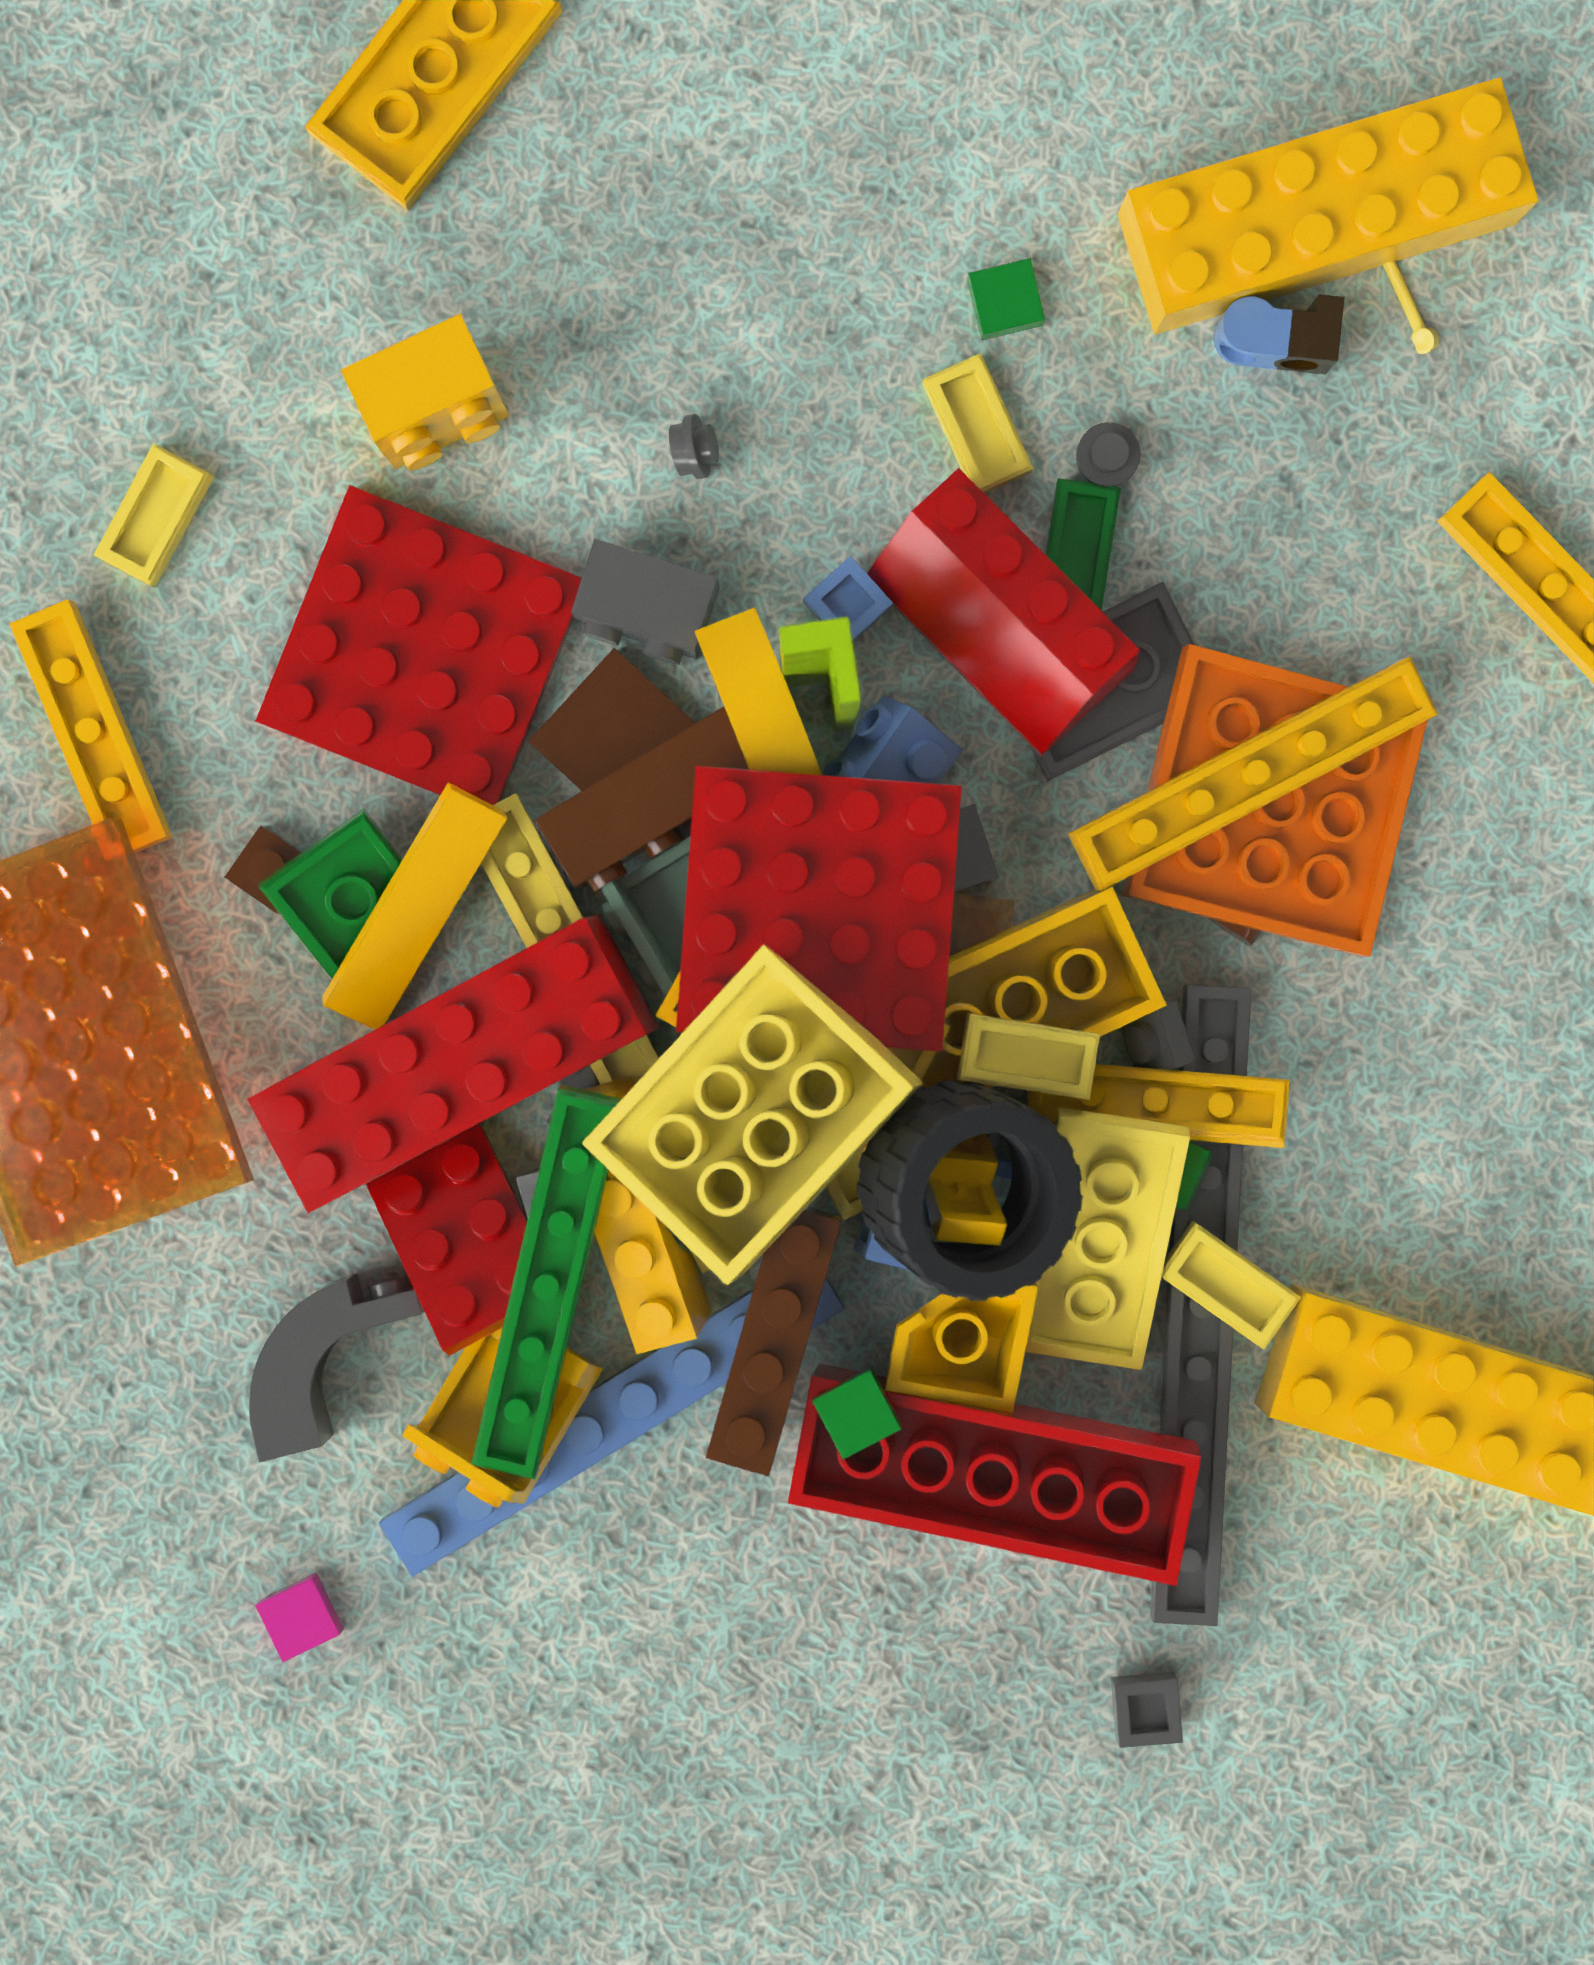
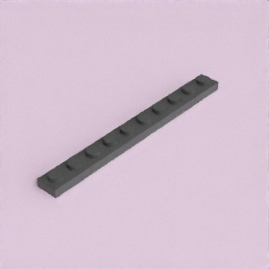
[1150,985,1252,1626]

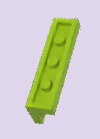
[779,617,861,732]

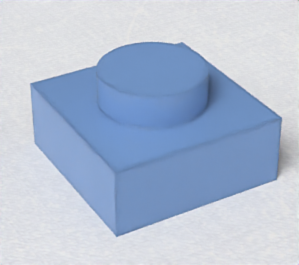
[803,556,893,643]

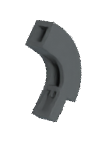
[249,1273,424,1463]

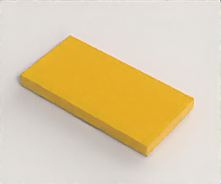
[305,0,563,211]

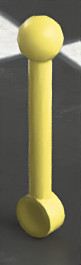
[1383,261,1439,354]

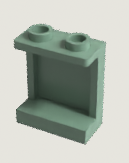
[601,837,690,997]

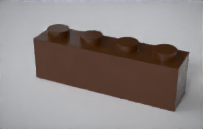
[534,706,749,893]
[705,1207,843,1477]

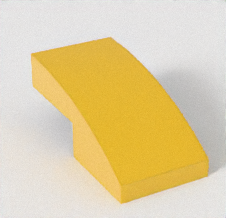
[924,1133,1007,1246]

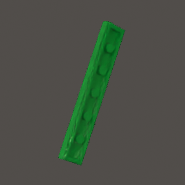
[471,1084,622,1480]

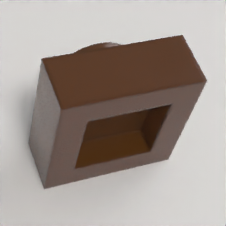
[225,825,301,914]

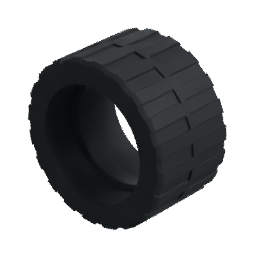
[857,1080,1083,1301]

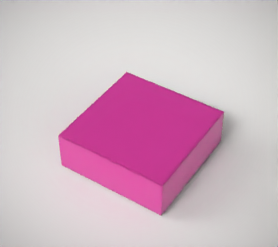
[255,1572,344,1663]

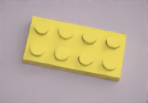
[1025,1107,1190,1370]

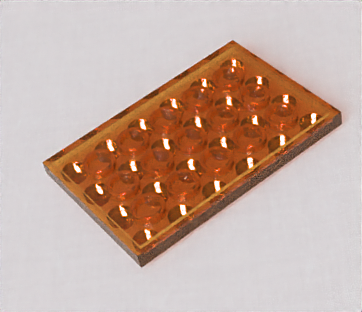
[0,818,254,1267]

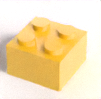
[340,313,510,471]

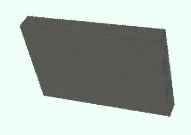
[1029,582,1195,782]

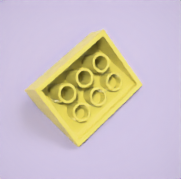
[582,945,923,1285]

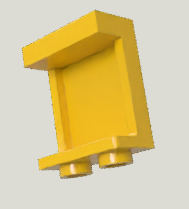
[402,1328,603,1508]

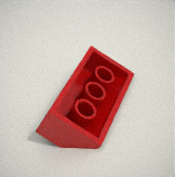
[867,468,1140,757]

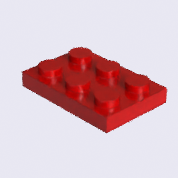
[366,1124,528,1356]

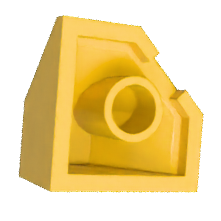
[884,1283,1039,1413]

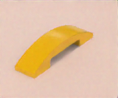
[694,607,822,775]

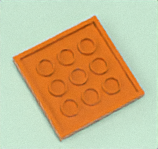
[1122,644,1428,957]

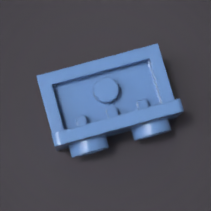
[822,696,963,784]

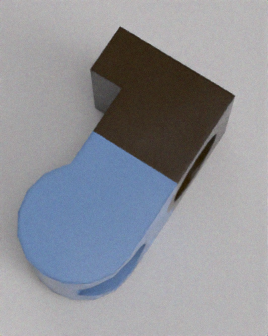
[1213,294,1345,375]

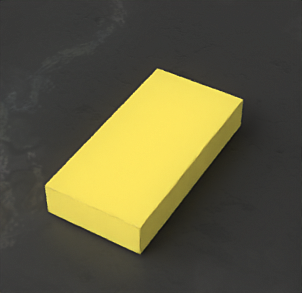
[922,353,1034,494]
[94,443,214,588]
[957,1013,1100,1100]
[1161,1220,1301,1350]

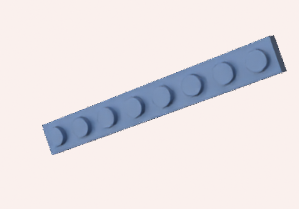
[379,1278,845,1577]

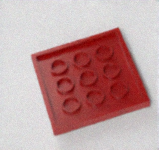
[255,485,582,805]
[676,766,962,1052]

